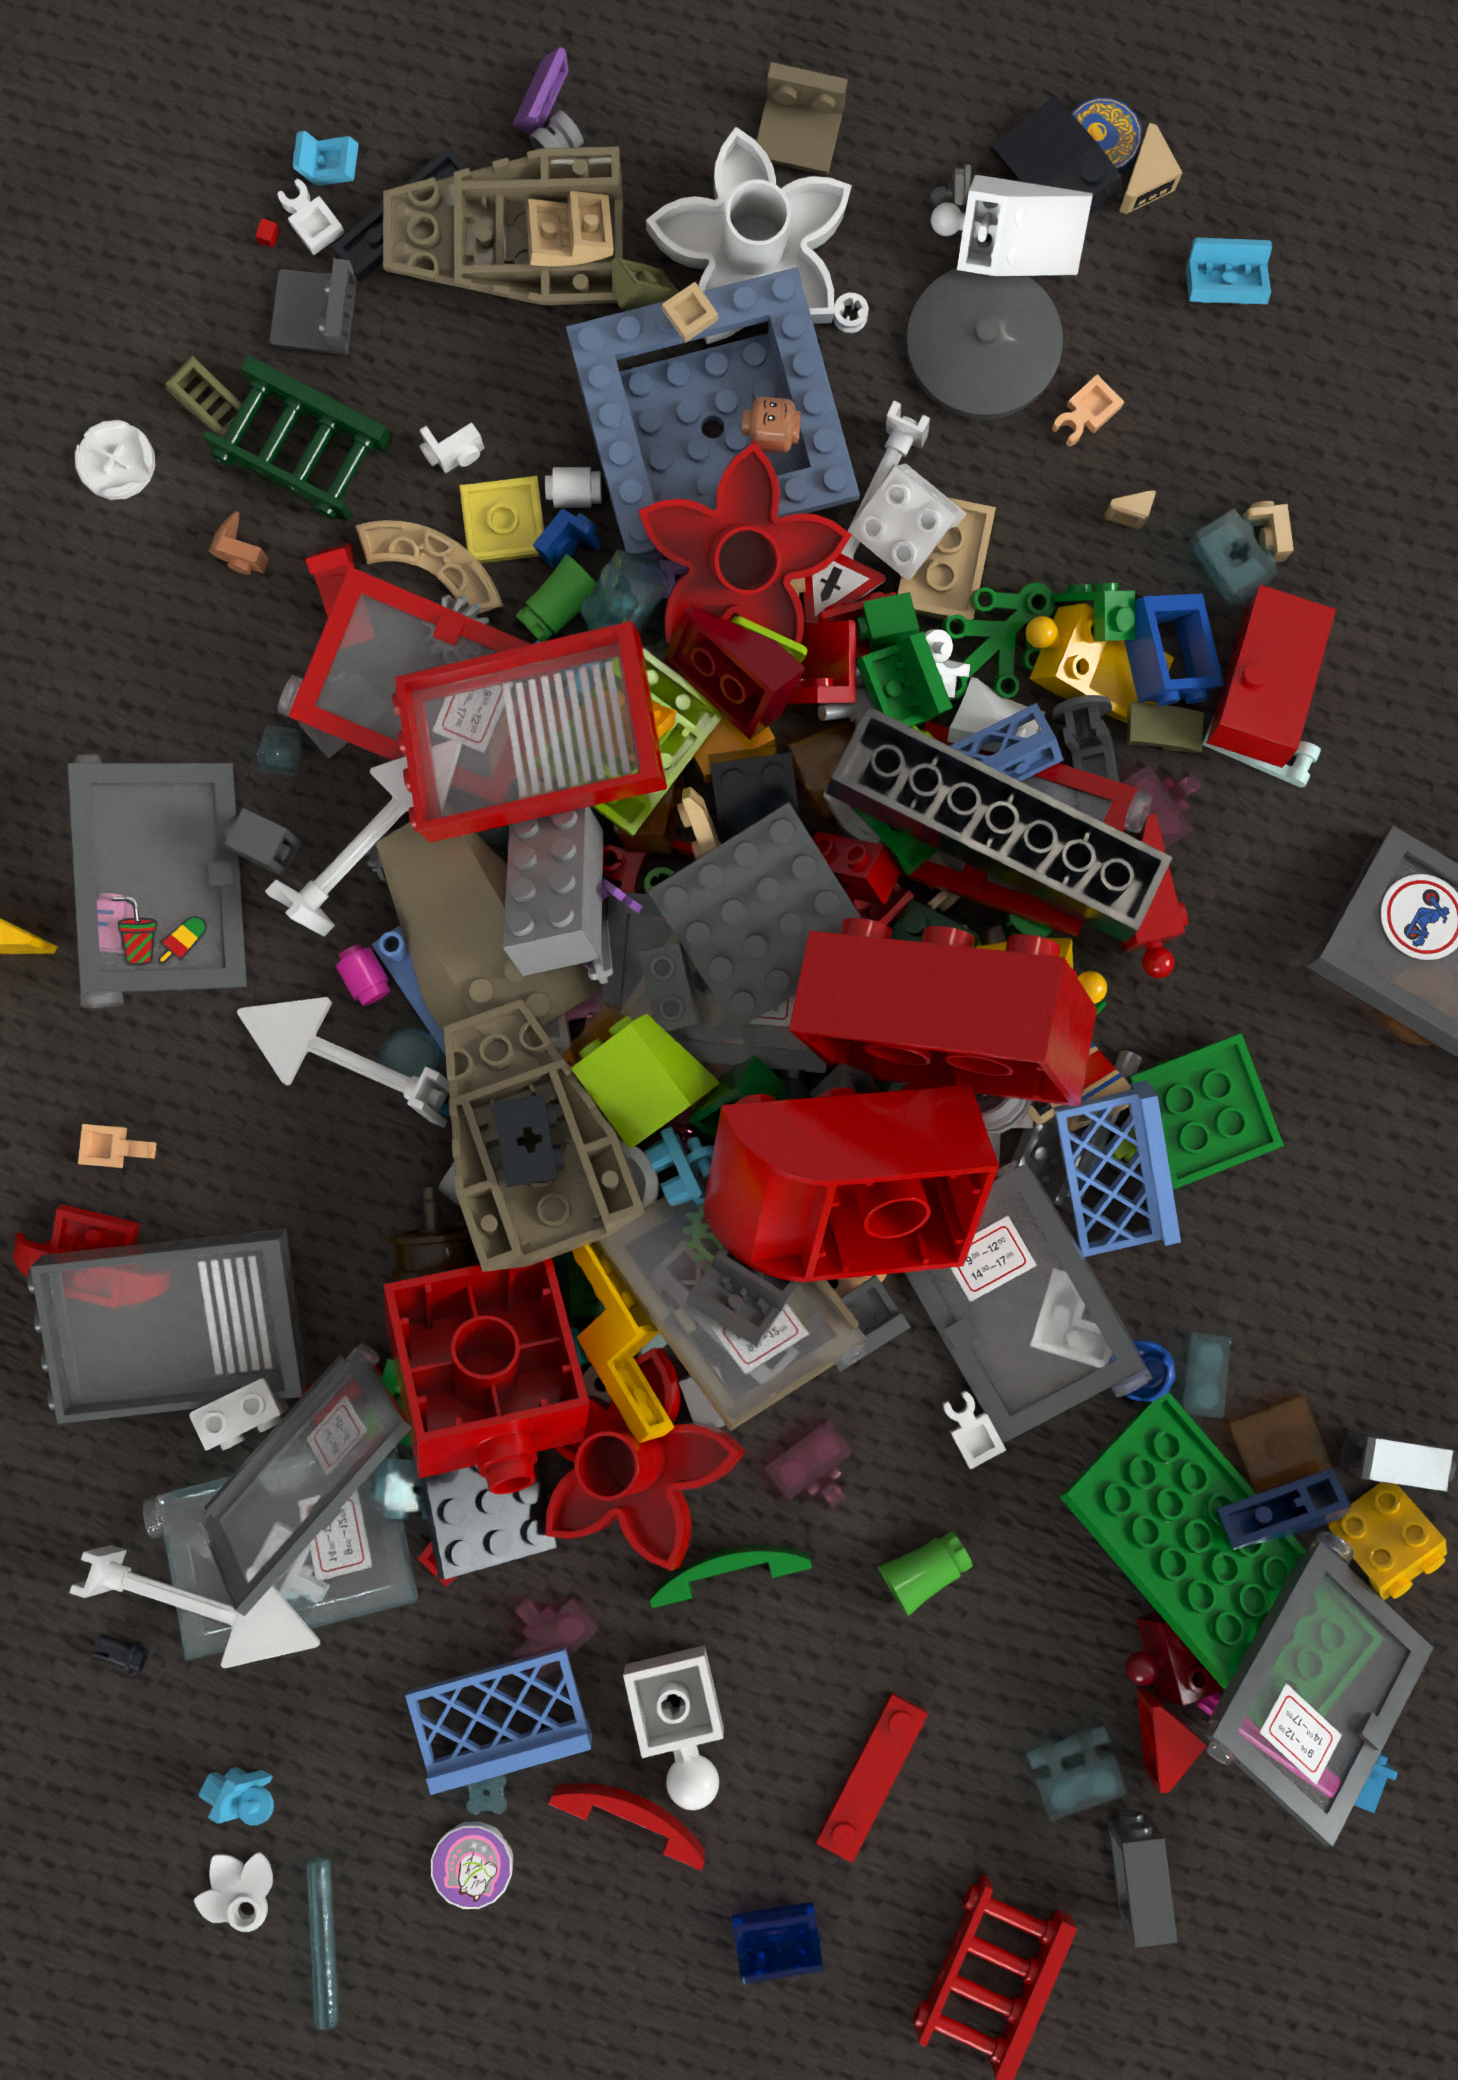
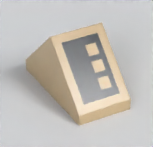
[1119,123,1182,214]

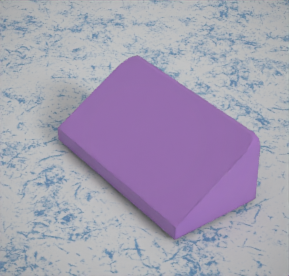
[512,47,569,134]

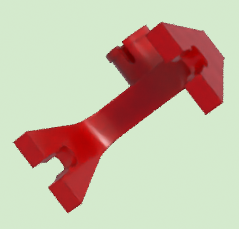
[603,839,696,924]

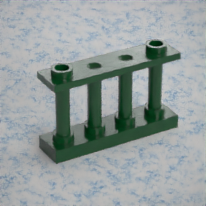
[202,355,392,521]

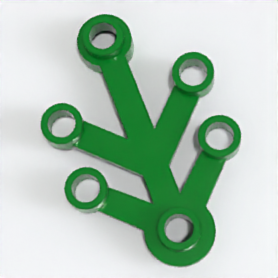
[942,582,1055,700]

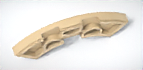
[356,520,503,615]

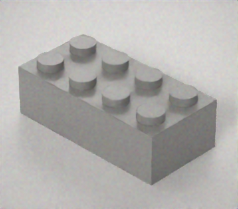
[503,807,603,976]

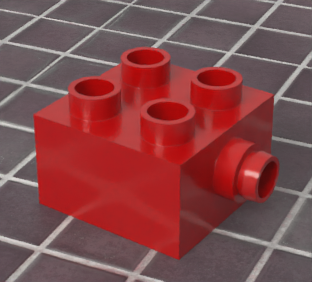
[383,1258,590,1494]

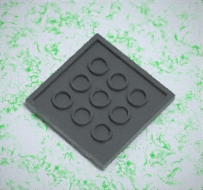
[647,801,861,1031]

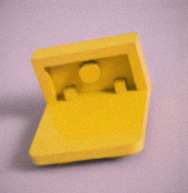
[1328,1482,1447,1600]

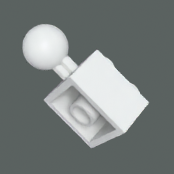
[623,1645,724,1810]

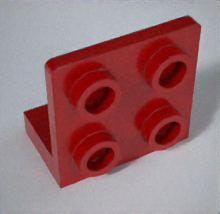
[787,620,857,704]

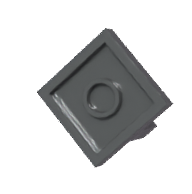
[807,1275,910,1372]

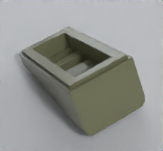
[165,356,242,438]

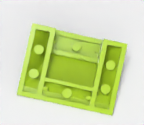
[535,647,723,837]

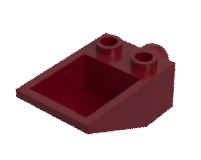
[1125,1611,1224,1706]

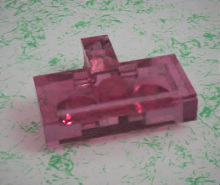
[1122,765,1202,849]
[764,1418,853,1507]
[512,1595,601,1681]

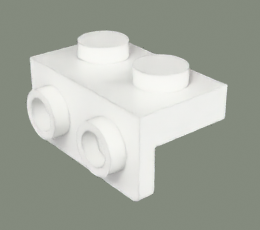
[189,1378,289,1451]

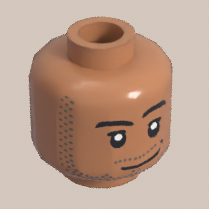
[742,396,801,453]

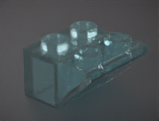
[581,549,669,665]

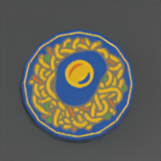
[1072,97,1142,173]

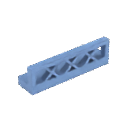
[950,703,1063,781]

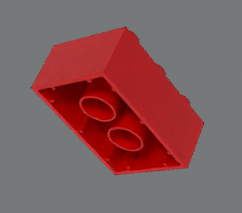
[789,918,1097,1107]

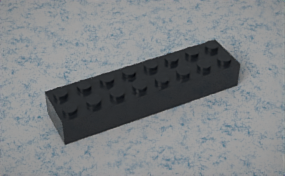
[825,706,1173,943]

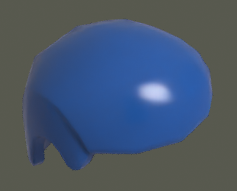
[1109,1339,1176,1402]

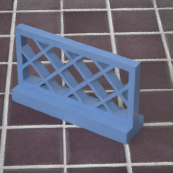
[1054,1080,1181,1257]
[405,1646,592,1795]

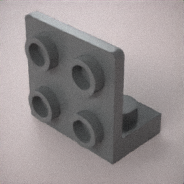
[269,258,357,356]

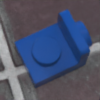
[533,508,602,570]

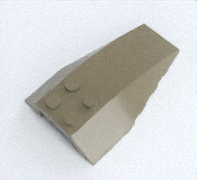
[383,146,624,305]
[375,803,602,1035]
[443,999,645,1272]

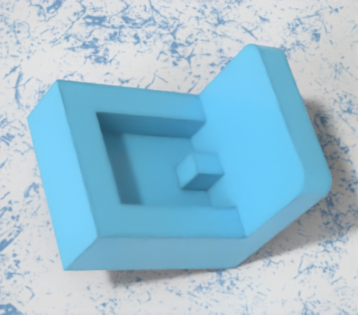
[293,131,359,186]

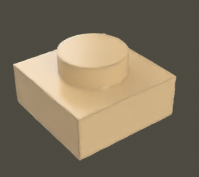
[662,282,718,343]

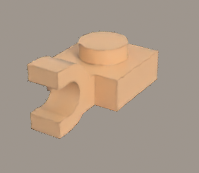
[78,1124,156,1168]

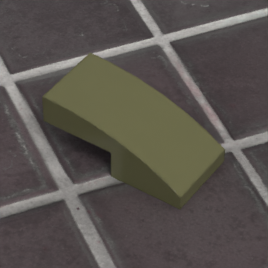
[1126,702,1204,753]

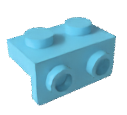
[1186,238,1272,304]

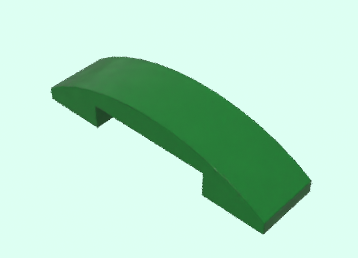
[650,1545,812,1608]

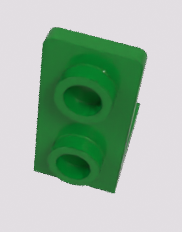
[1053,583,1135,641]

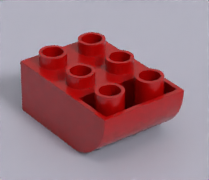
[703,1081,999,1282]

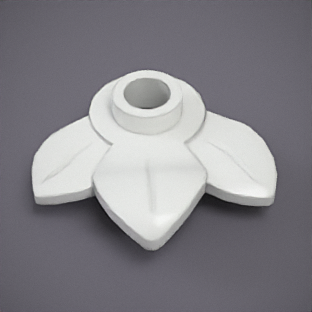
[194,1852,273,1932]

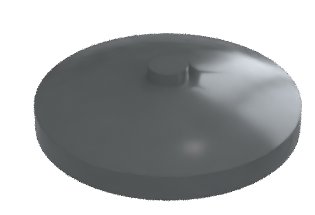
[906,268,1063,420]

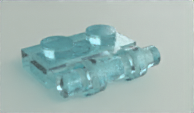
[1026,1726,1128,1822]

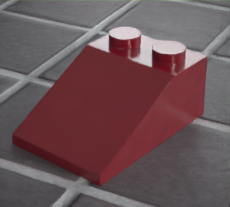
[664,606,805,740]

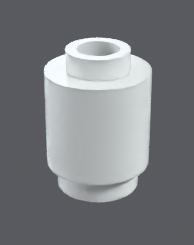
[545,467,602,508]

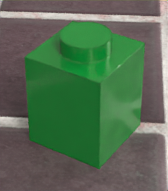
[856,592,919,654]

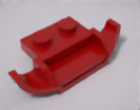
[13,1204,173,1308]

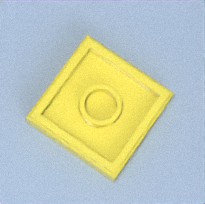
[459,476,544,563]

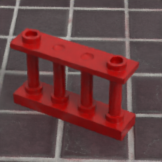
[912,1874,1078,2080]

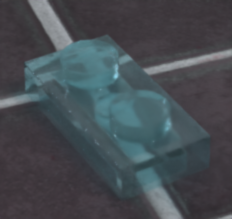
[1181,1332,1231,1418]

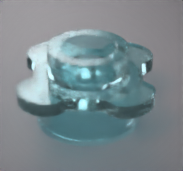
[466,1774,507,1815]

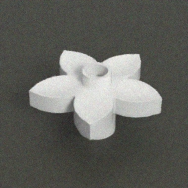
[646,127,852,344]

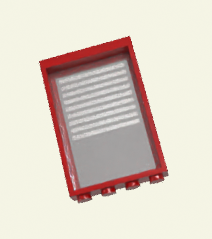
[392,621,667,843]

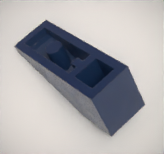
[1216,1468,1351,1550]

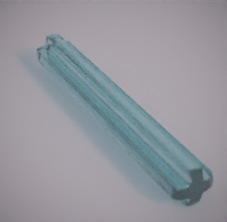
[307,1857,339,2029]

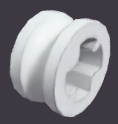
[833,292,869,333]

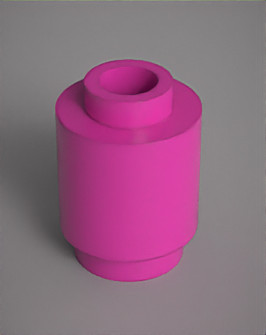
[335,944,391,1007]

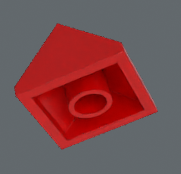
[1137,1688,1207,1793]

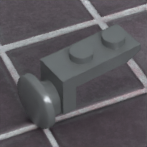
[1053,695,1126,822]

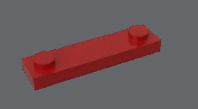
[816,1692,928,1863]

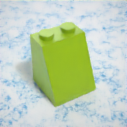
[571,1013,720,1149]

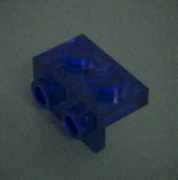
[732,1902,823,1984]

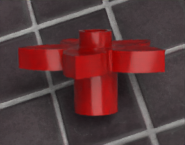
[637,442,852,644]
[545,1348,746,1571]

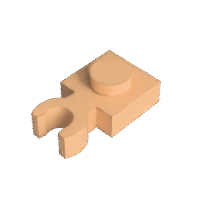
[1052,374,1124,447]

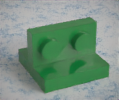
[856,631,953,727]

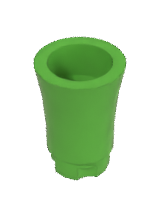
[516,554,605,642]
[878,1531,973,1617]

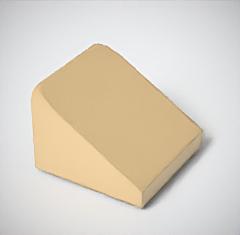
[1104,490,1156,530]

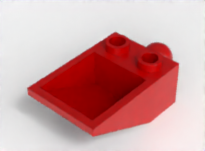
[1120,814,1188,979]

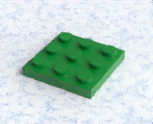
[1126,1033,1284,1190]

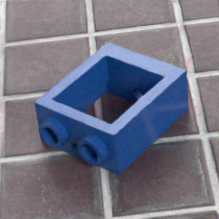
[1124,594,1224,706]

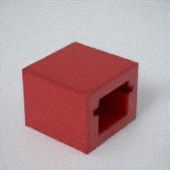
[255,218,280,248]

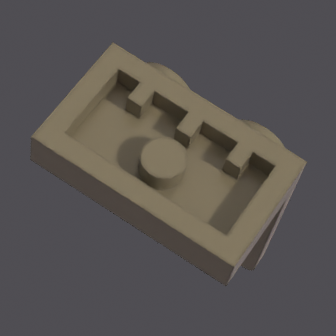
[756,62,848,175]

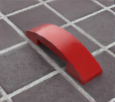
[548,1783,705,1871]

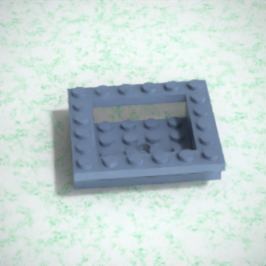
[566,267,860,560]

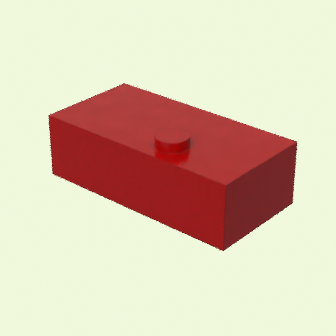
[1206,584,1336,768]

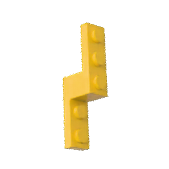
[572,1242,674,1443]

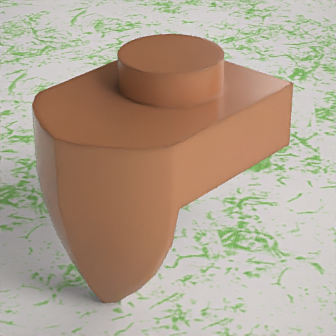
[208,511,269,575]

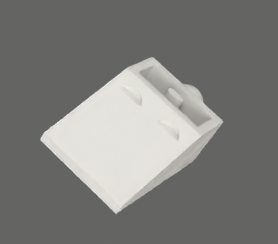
[931,175,1093,276]

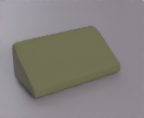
[611,258,679,311]

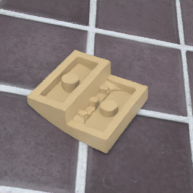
[526,190,614,266]

